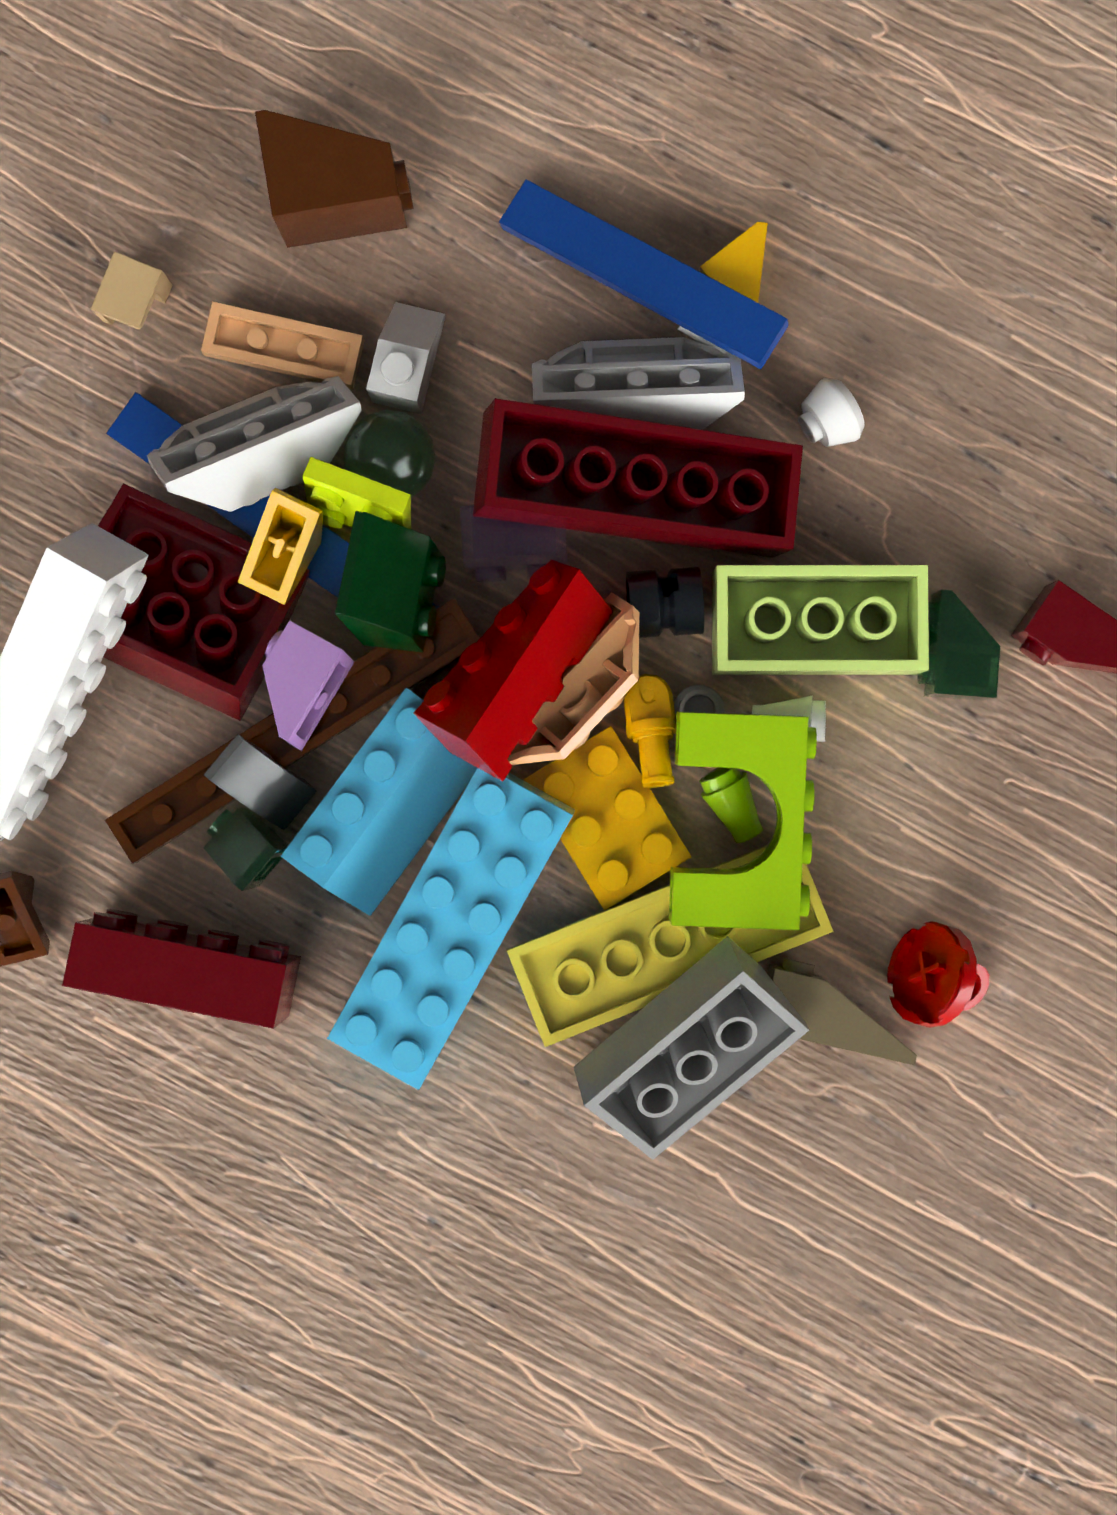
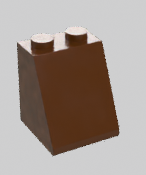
[255,110,414,248]

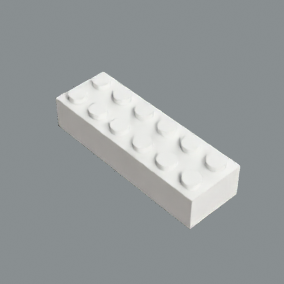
[0,523,149,841]

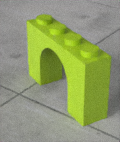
[669,711,817,930]

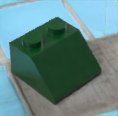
[335,511,446,652]

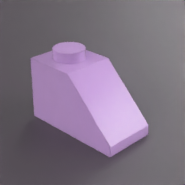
[262,620,354,751]

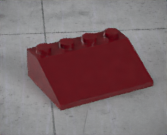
[98,483,310,721]

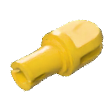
[624,674,676,788]

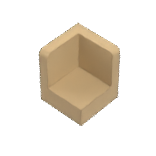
[91,252,173,329]

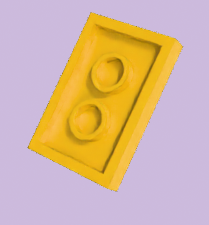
[524,726,692,911]

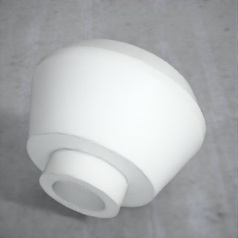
[798,378,865,447]

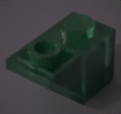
[917,589,1000,701]

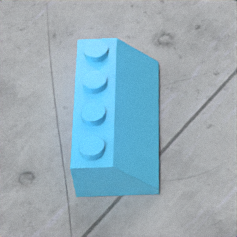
[281,688,477,916]

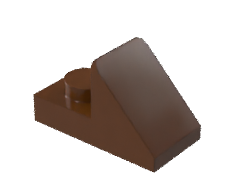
[0,871,50,967]

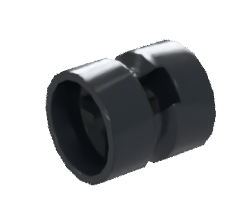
[626,567,704,638]

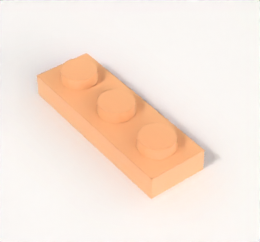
[201,301,365,390]

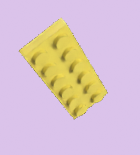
[507,845,834,1047]

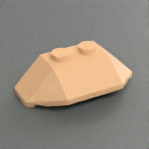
[507,592,639,765]

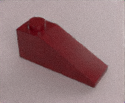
[1011,580,1117,674]

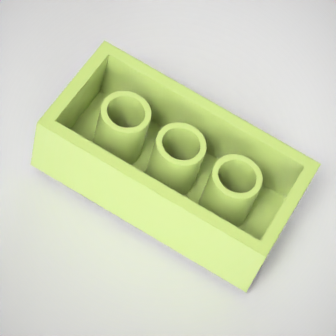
[712,565,929,675]

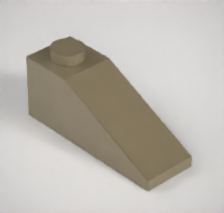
[767,958,917,1065]

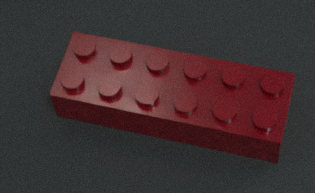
[473,398,803,558]

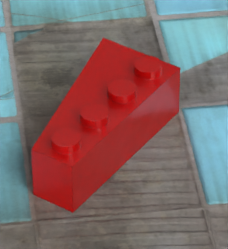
[413,559,613,782]

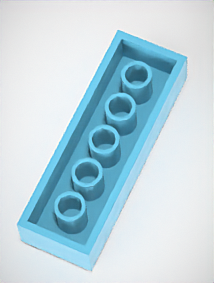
[327,768,575,1090]

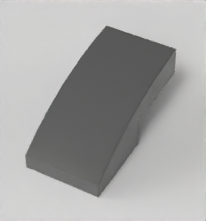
[204,734,317,830]

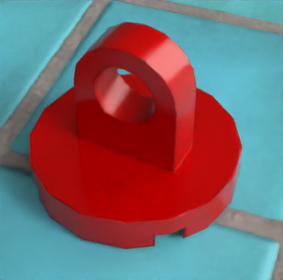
[887,921,989,1028]

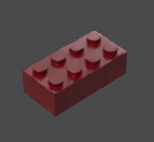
[62,909,301,1029]

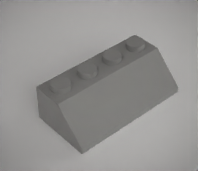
[573,936,809,1160]

